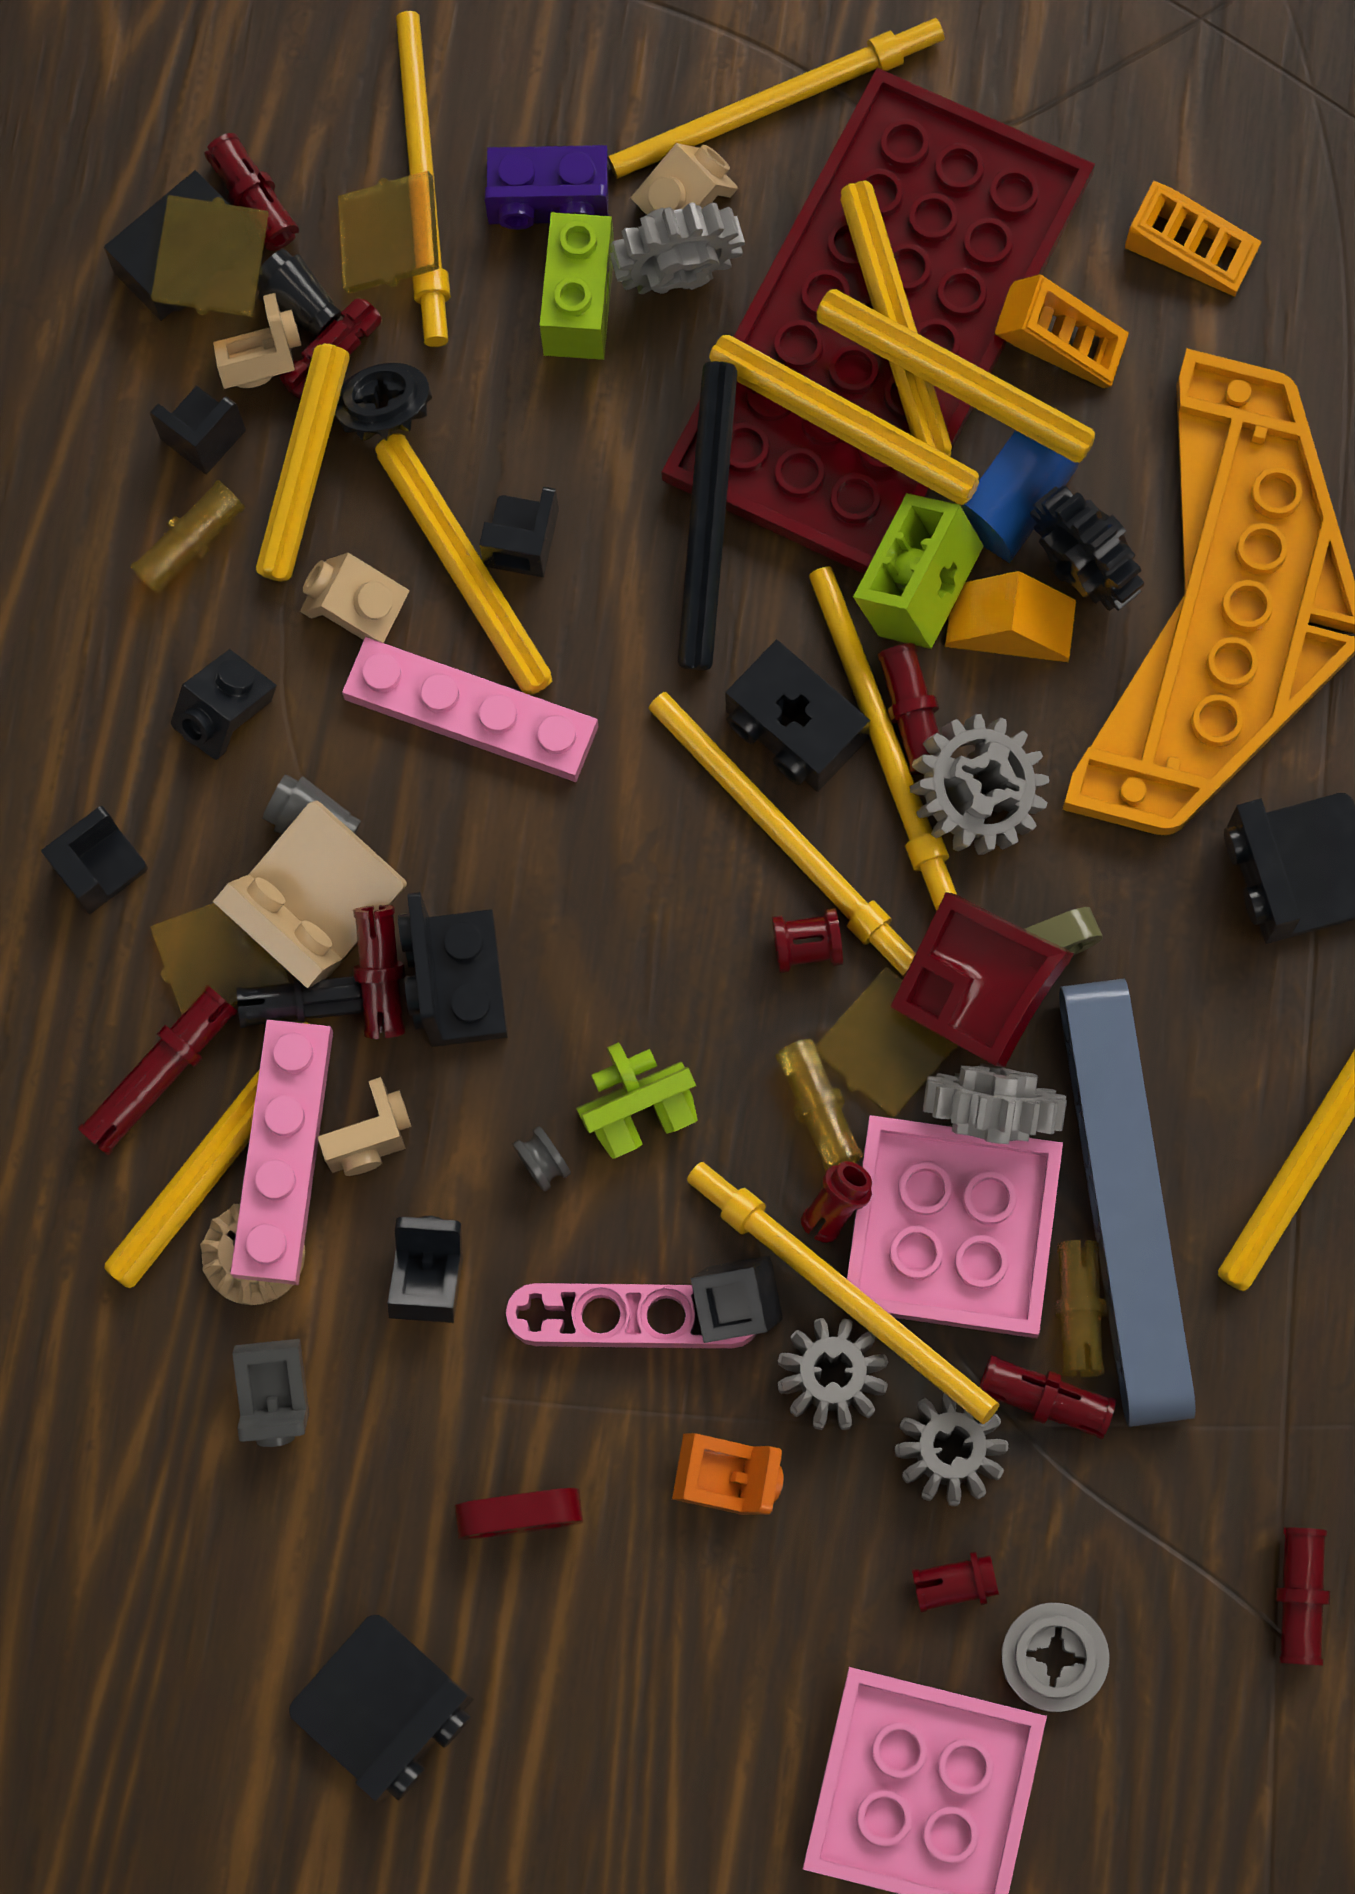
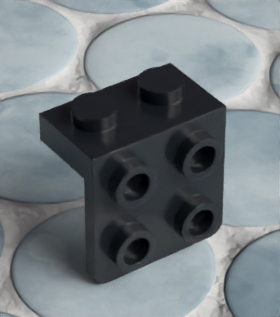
[1224,793,1355,944]
[289,1615,474,1803]

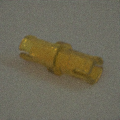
[130,480,246,595]
[775,1039,863,1172]
[1054,1240,1107,1377]

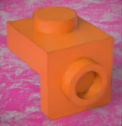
[672,1433,784,1515]

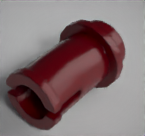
[801,1161,872,1243]
[912,1552,999,1613]

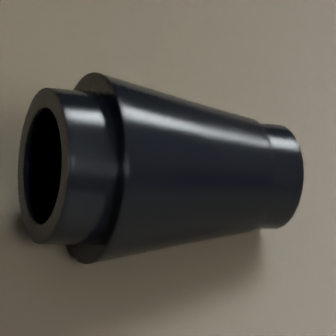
[251,249,341,338]

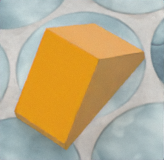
[945,571,1076,662]

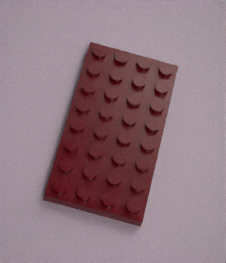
[661,68,1095,574]

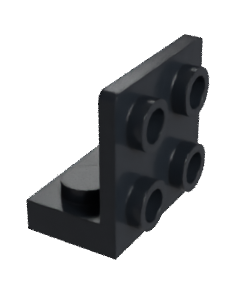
[398,892,508,1047]

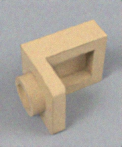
[630,143,738,215]
[213,293,301,389]
[300,553,410,643]
[317,1077,411,1176]

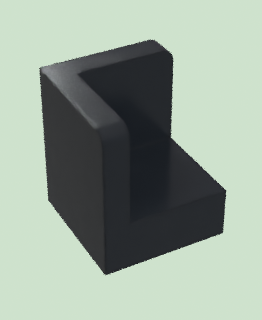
[150,385,246,475]
[479,487,559,578]
[41,806,148,915]
[690,1255,783,1343]

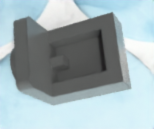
[232,1339,309,1447]

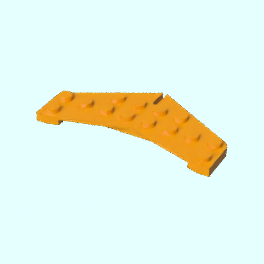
[1062,348,1355,835]

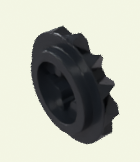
[335,363,432,441]

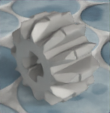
[778,1318,888,1430]
[895,1393,1008,1507]

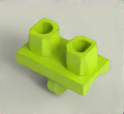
[576,1042,698,1159]

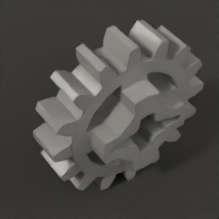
[609,202,745,294]
[910,714,1049,855]
[923,1063,1067,1144]

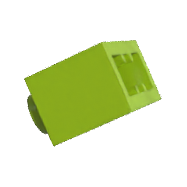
[540,212,614,360]
[853,493,984,649]

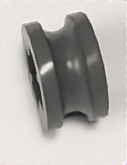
[512,1126,571,1192]

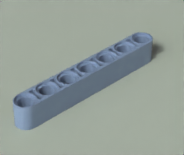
[1059,978,1195,1427]

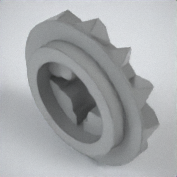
[1001,1603,1109,1712]

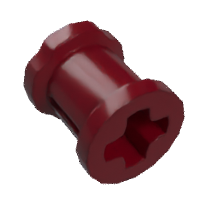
[772,908,843,973]

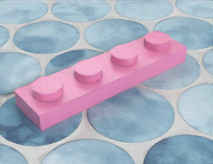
[342,637,599,782]
[230,1020,333,1285]

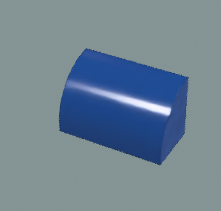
[962,430,1079,563]

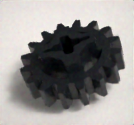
[1030,485,1144,611]

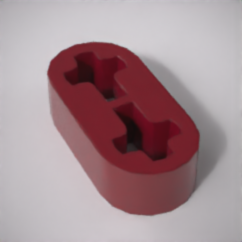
[454,1488,583,1540]

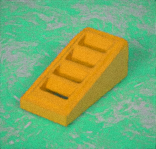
[1125,181,1262,297]
[995,274,1129,388]

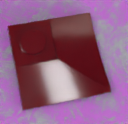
[890,892,1074,1067]

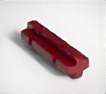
[280,298,382,399]

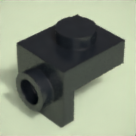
[171,649,277,760]
[388,1216,463,1323]

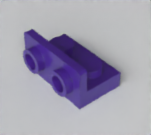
[485,145,608,230]

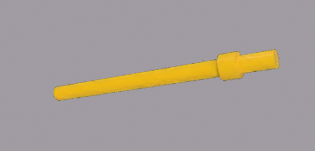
[396,11,451,347]
[608,18,945,179]
[809,566,957,911]
[648,692,916,977]
[687,1162,999,1424]

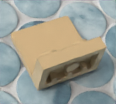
[213,801,407,988]

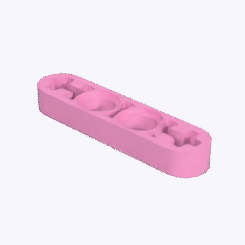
[506,1283,756,1349]

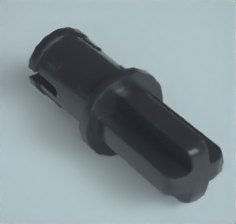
[236,976,364,1028]

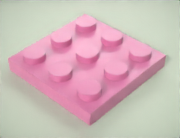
[847,1115,1063,1338]
[803,1667,1047,1894]

